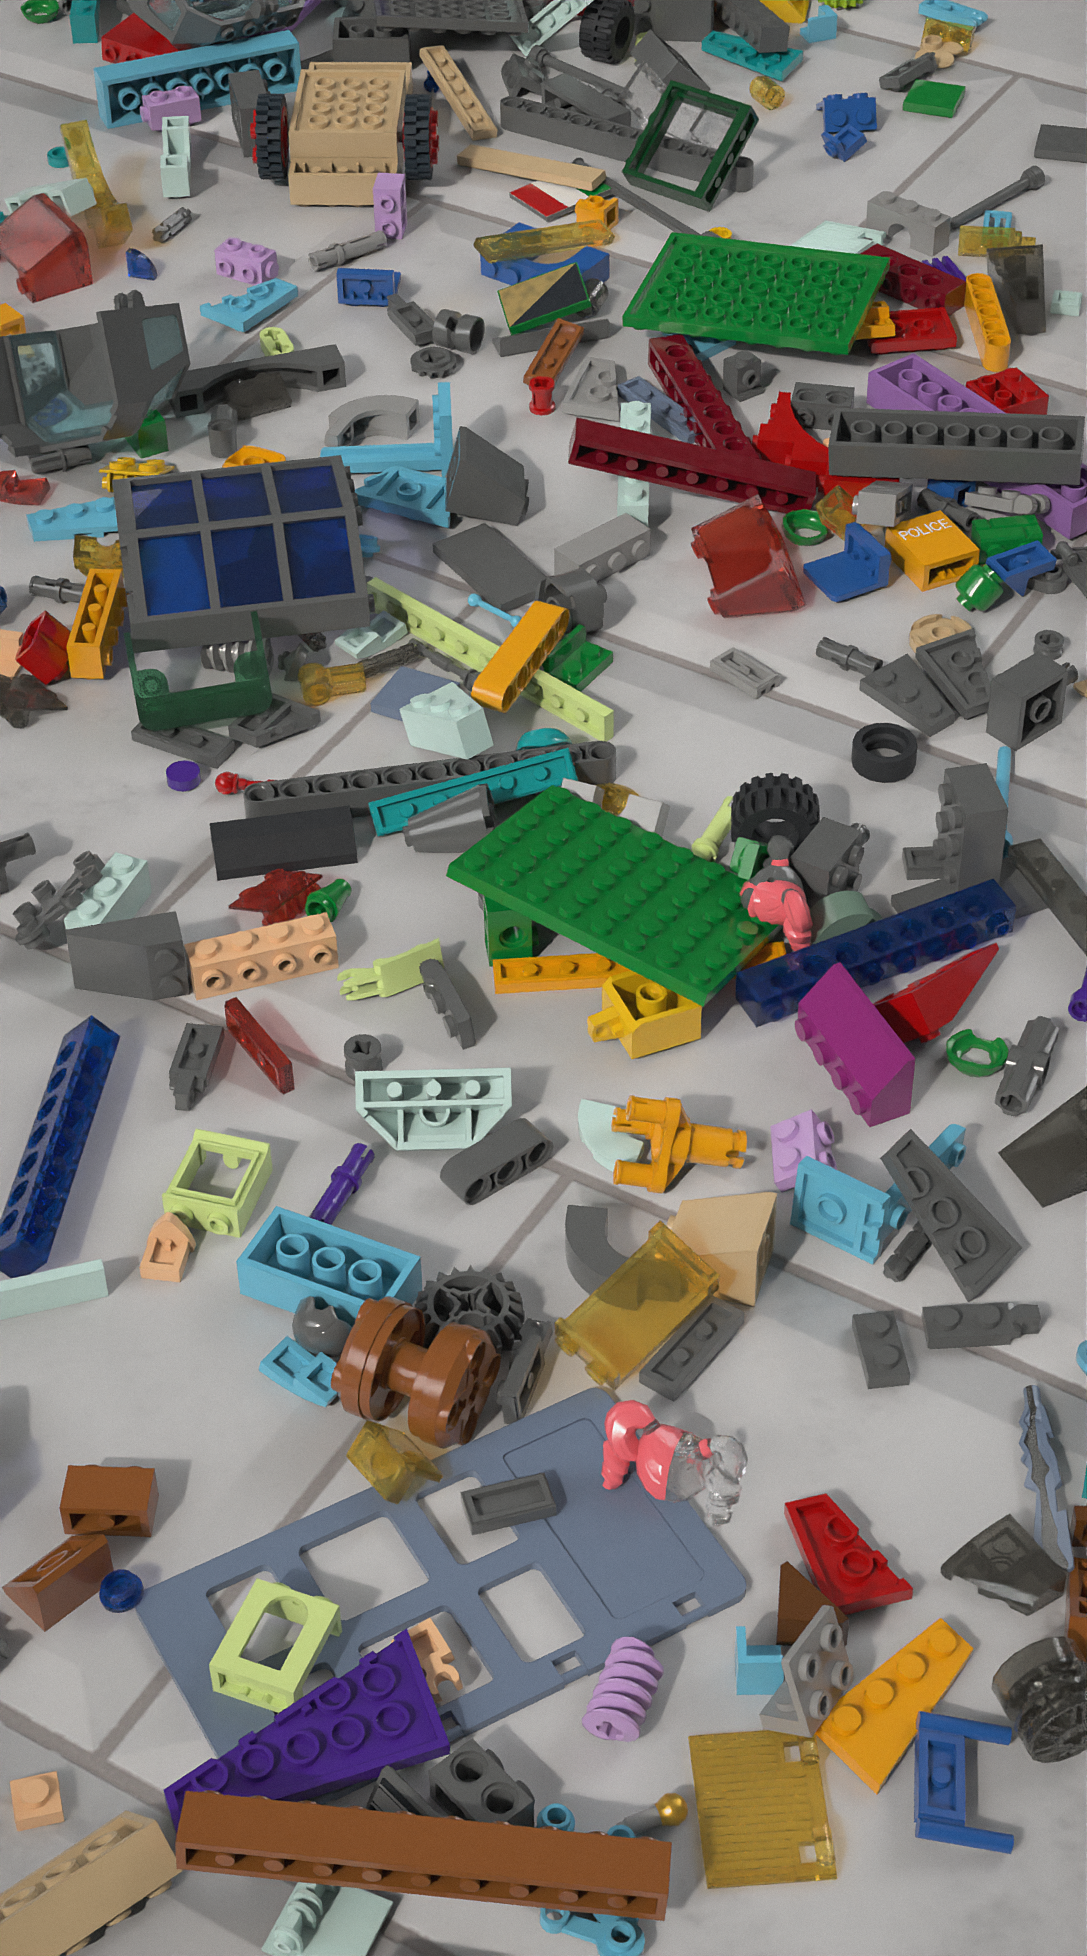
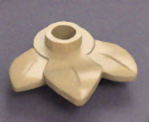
[915,35,964,68]

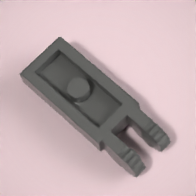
[419,958,476,1050]

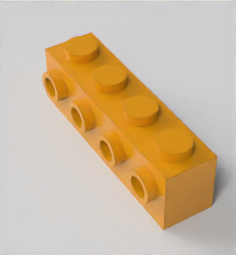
[66,569,129,680]

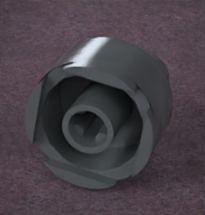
[535,568,607,641]

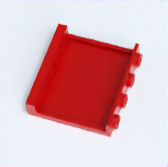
[101,1,180,64]

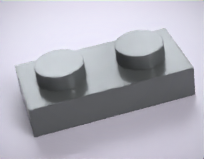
[852,1310,910,1389]

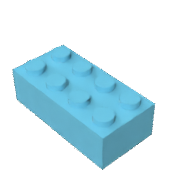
[236,1206,423,1328]

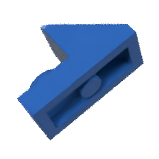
[986,540,1057,596]

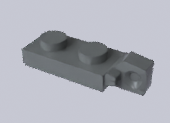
[879,52,938,91]
[387,293,434,346]
[169,1023,225,1111]
[921,1302,1041,1349]
[496,1318,553,1424]

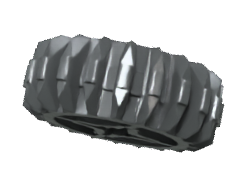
[415,1264,525,1356]

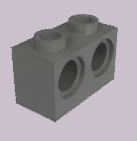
[791,382,855,430]
[428,1738,535,1827]

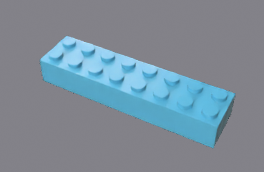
[93,30,301,129]

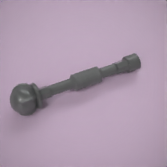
[407,638,481,692]

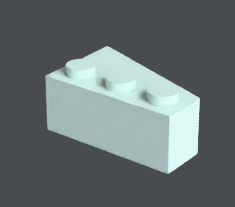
[399,682,494,759]

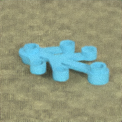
[536,1803,645,1956]

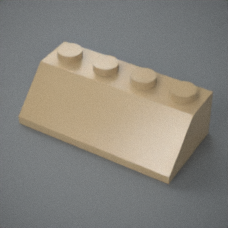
[0,1810,183,1956]

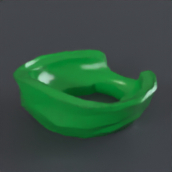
[21,0,59,24]
[782,509,828,546]
[946,1029,1009,1078]

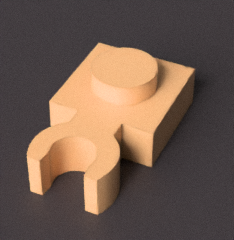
[391,1617,463,1703]

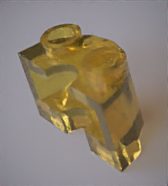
[73,535,124,578]

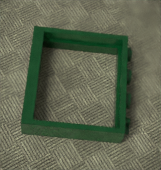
[621,80,759,212]

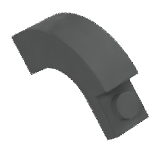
[565,1205,681,1312]

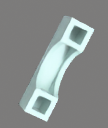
[160,116,192,199]
[4,177,97,225]

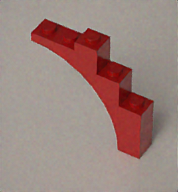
[752,392,900,508]

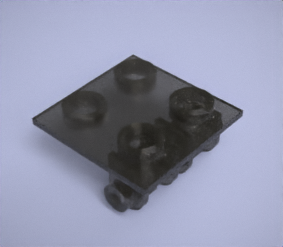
[0,674,68,729]

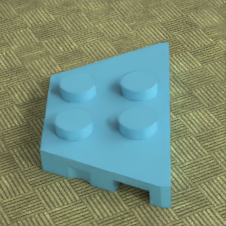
[355,465,450,528]

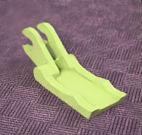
[337,937,444,1000]

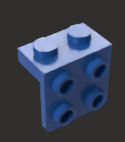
[816,93,877,133]
[803,521,892,602]

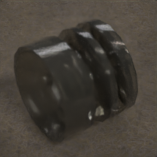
[991,1636,1087,1763]

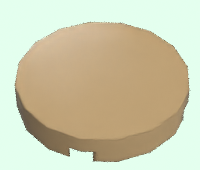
[909,614,972,653]

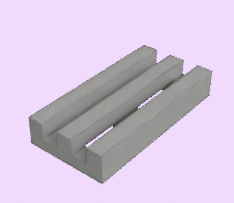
[710,647,780,699]

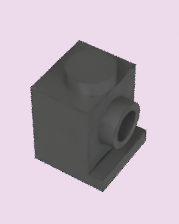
[723,350,764,402]

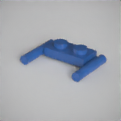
[914,1711,1014,1854]

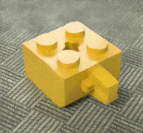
[587,970,702,1059]

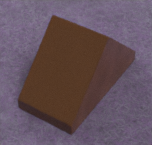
[776,1561,849,1646]

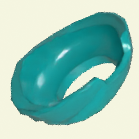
[515,728,572,751]

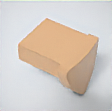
[139,1212,196,1282]

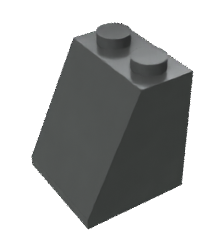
[445,426,529,526]

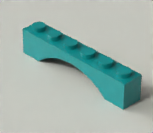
[70,0,100,44]

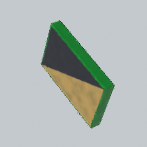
[497,262,592,335]

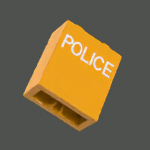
[884,510,980,592]

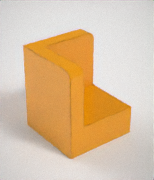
[0,303,26,337]

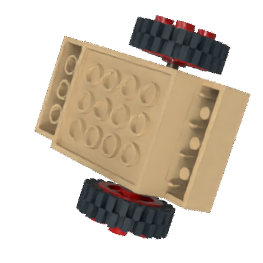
[250,62,440,207]

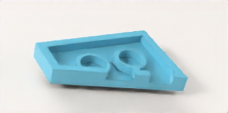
[200,278,298,333]

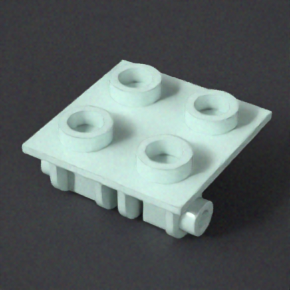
[262,1882,393,1956]

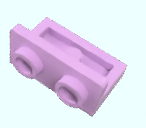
[770,1109,837,1192]

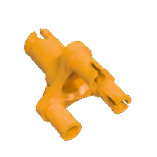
[611,1095,747,1194]

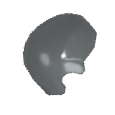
[292,1296,352,1357]

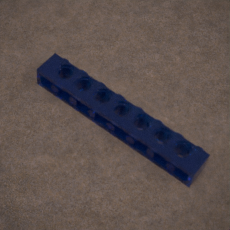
[735,878,1016,1028]
[0,1015,121,1278]

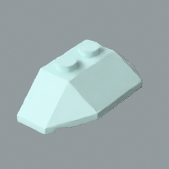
[355,1068,512,1151]

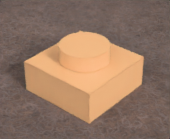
[10,1771,65,1832]

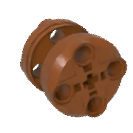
[331,1296,501,1449]

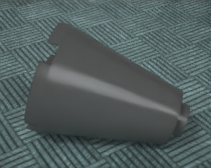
[403,783,499,853]

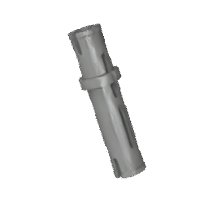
[308,230,387,271]

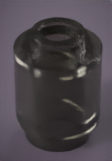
[576,278,609,318]

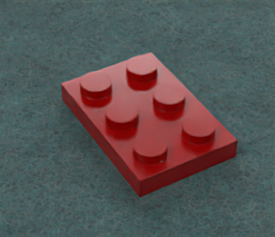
[866,307,957,354]

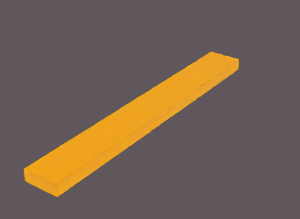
[493,942,789,994]

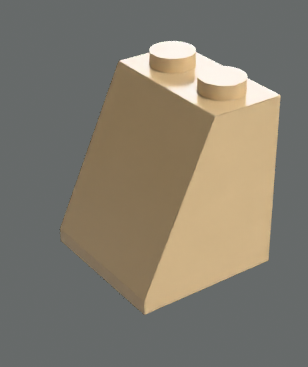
[655,1192,777,1307]

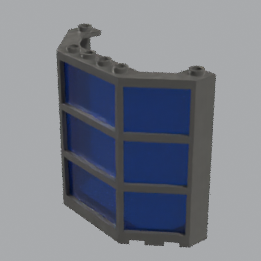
[112,455,375,653]

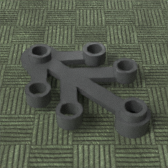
[13,851,105,950]

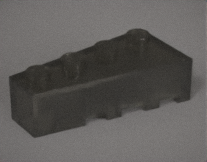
[986,244,1046,335]

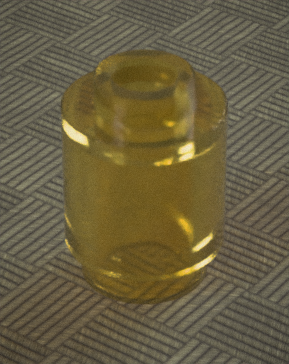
[749,76,785,110]

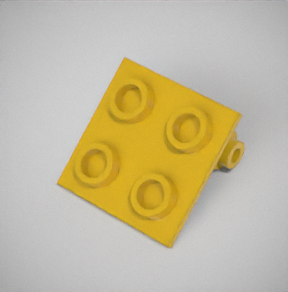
[99,457,174,496]

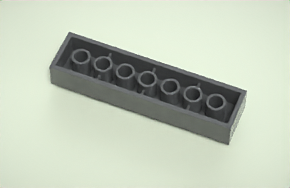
[828,407,1085,485]

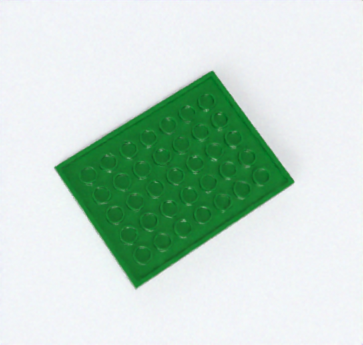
[622,232,890,355]
[446,785,783,1007]

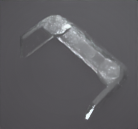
[619,61,733,149]

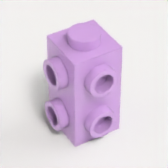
[140,86,201,131]
[214,237,279,285]

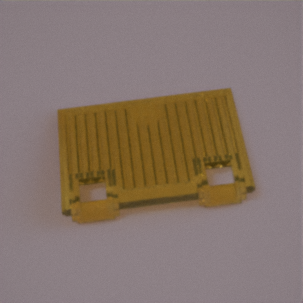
[688,1730,837,1889]

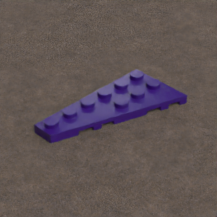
[163,1628,450,1835]

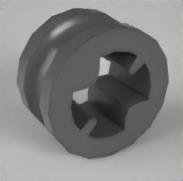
[1033,630,1064,660]

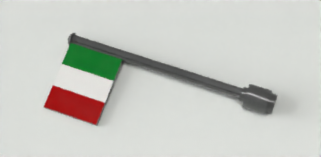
[509,157,722,238]

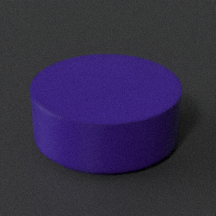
[166,760,201,792]

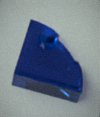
[126,247,158,281]

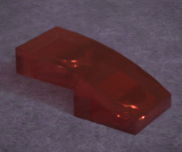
[0,470,51,505]

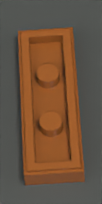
[523,318,584,385]

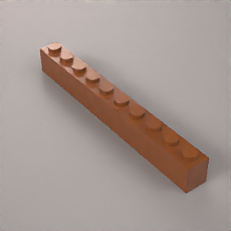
[175,1790,672,1921]

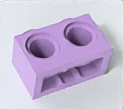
[373,173,407,239]

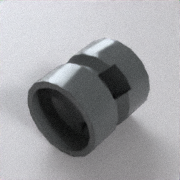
[432,309,485,354]

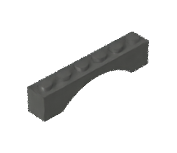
[168,344,346,418]

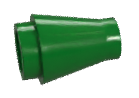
[305,879,352,922]

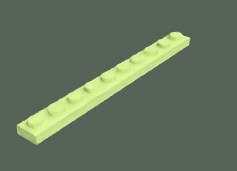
[367,577,614,741]

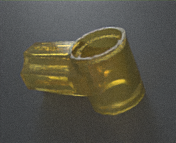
[297,662,366,706]

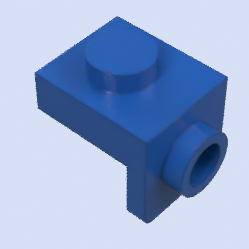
[821,124,867,162]

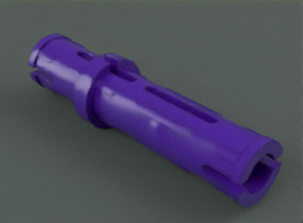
[309,1143,375,1225]

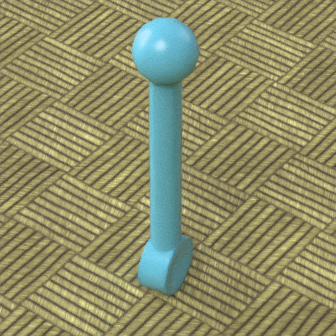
[468,594,522,628]

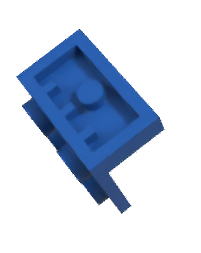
[336,268,401,307]

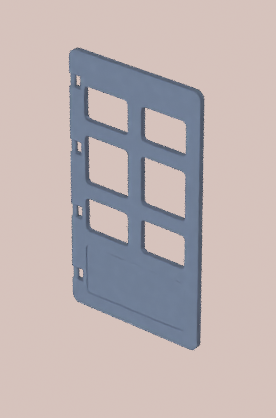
[135,1388,746,1805]

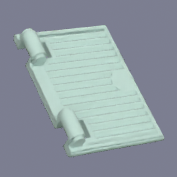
[790,221,886,254]

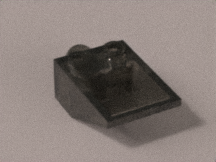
[998,1086,1087,1208]

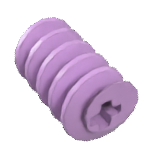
[582,1637,664,1742]

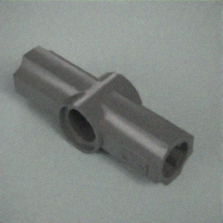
[995,1016,1059,1117]

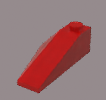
[872,943,999,1043]

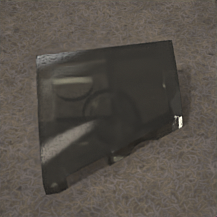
[940,1514,1067,1616]

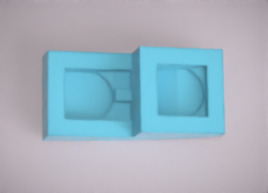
[259,1336,338,1407]

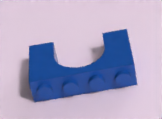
[480,222,610,294]

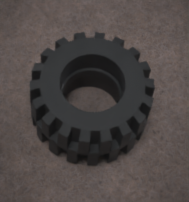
[579,0,635,64]
[731,773,820,852]

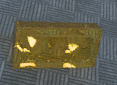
[921,17,976,53]

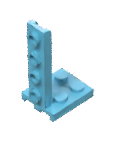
[320,382,453,478]
[790,1124,967,1265]

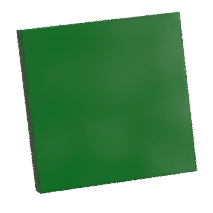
[903,79,966,118]

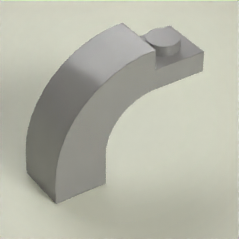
[324,395,420,447]

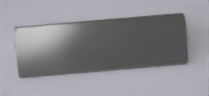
[492,319,609,357]

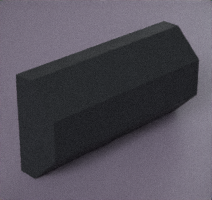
[209,805,358,881]

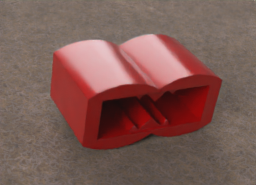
[15,610,71,685]

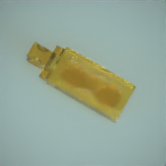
[958,226,1036,258]

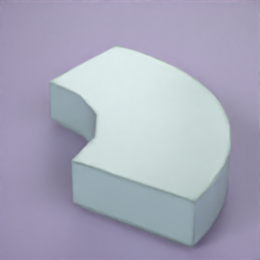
[578,1099,644,1172]

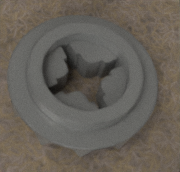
[410,347,456,378]

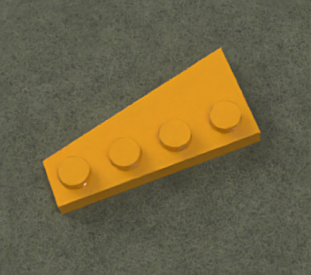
[815,1617,974,1794]

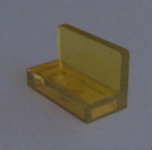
[346,1420,444,1504]

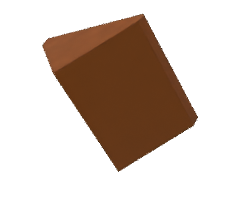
[2,1534,115,1632]

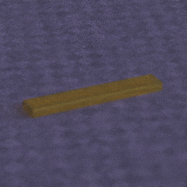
[473,219,615,263]

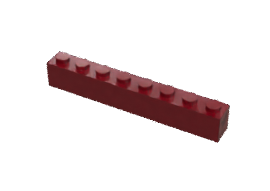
[568,417,816,514]

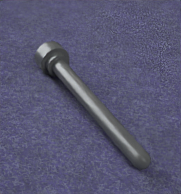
[528,45,629,98]
[950,166,1045,229]

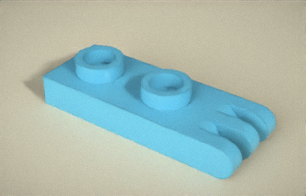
[918,0,988,31]

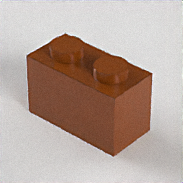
[59,1464,159,1537]

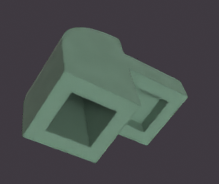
[809,890,890,957]

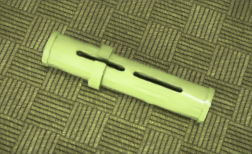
[691,796,733,862]

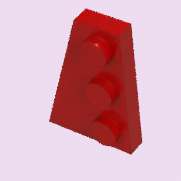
[784,1493,913,1615]

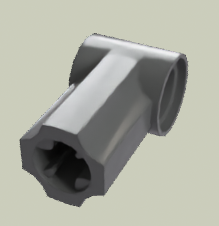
[207,404,238,458]

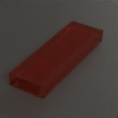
[224,997,295,1095]

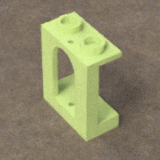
[209,1578,342,1713]

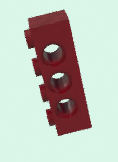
[860,243,966,316]

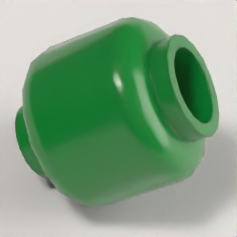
[955,563,1004,612]

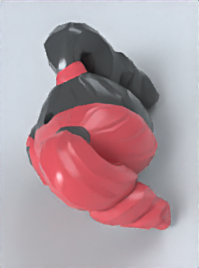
[740,835,813,956]

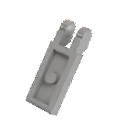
[964,486,1050,515]

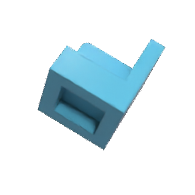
[800,5,837,43]
[734,1626,784,1695]

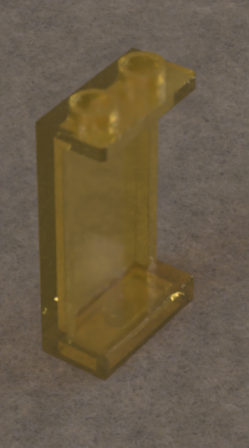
[554,1220,720,1391]

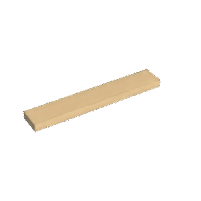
[420,45,498,141]
[457,144,606,191]

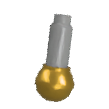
[616,1793,688,1835]

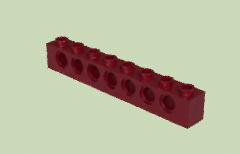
[648,334,762,460]

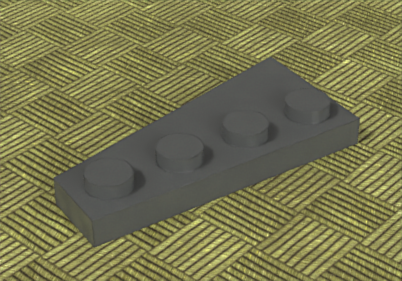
[880,1129,1023,1302]

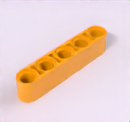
[964,273,1011,372]
[471,601,570,713]

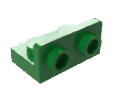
[542,624,613,692]

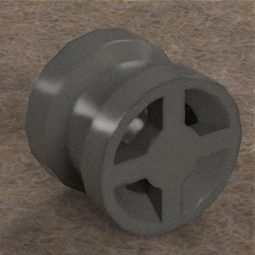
[344,1034,383,1081]

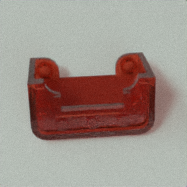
[0,193,93,303]
[690,494,806,618]

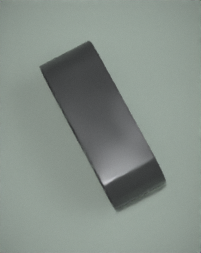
[440,1118,554,1205]

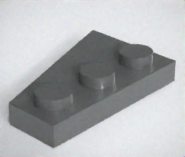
[915,628,990,720]

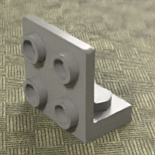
[759,1605,854,1738]

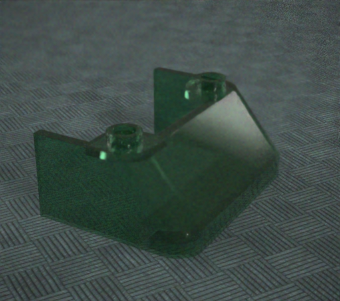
[123,611,272,732]

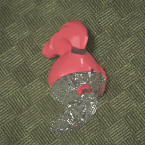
[601,1400,748,1535]

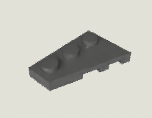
[859,654,955,737]

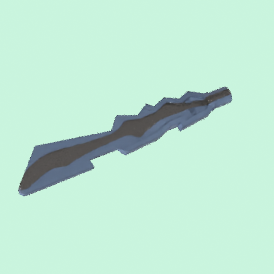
[1018,1385,1075,1572]

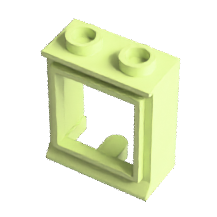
[162,1129,273,1238]

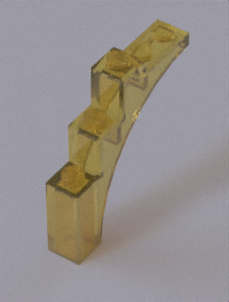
[59,120,133,249]

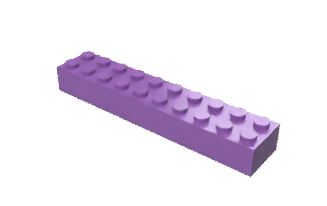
[866,353,1087,539]

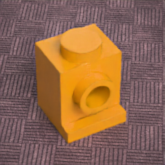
[575,195,618,235]

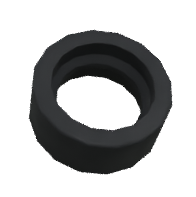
[851,722,918,783]

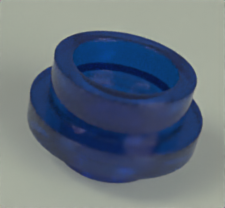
[99,1569,144,1613]

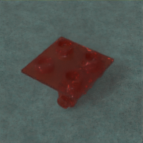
[228,869,323,926]

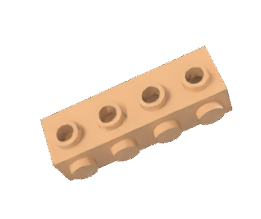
[184,912,339,1000]

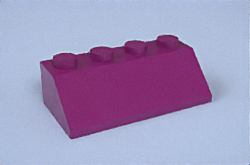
[794,963,916,1127]

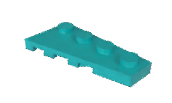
[701,30,803,81]

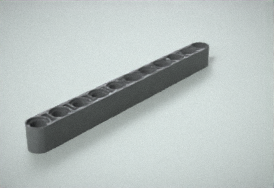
[500,96,754,193]
[243,741,616,818]

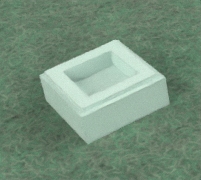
[1050,290,1083,316]

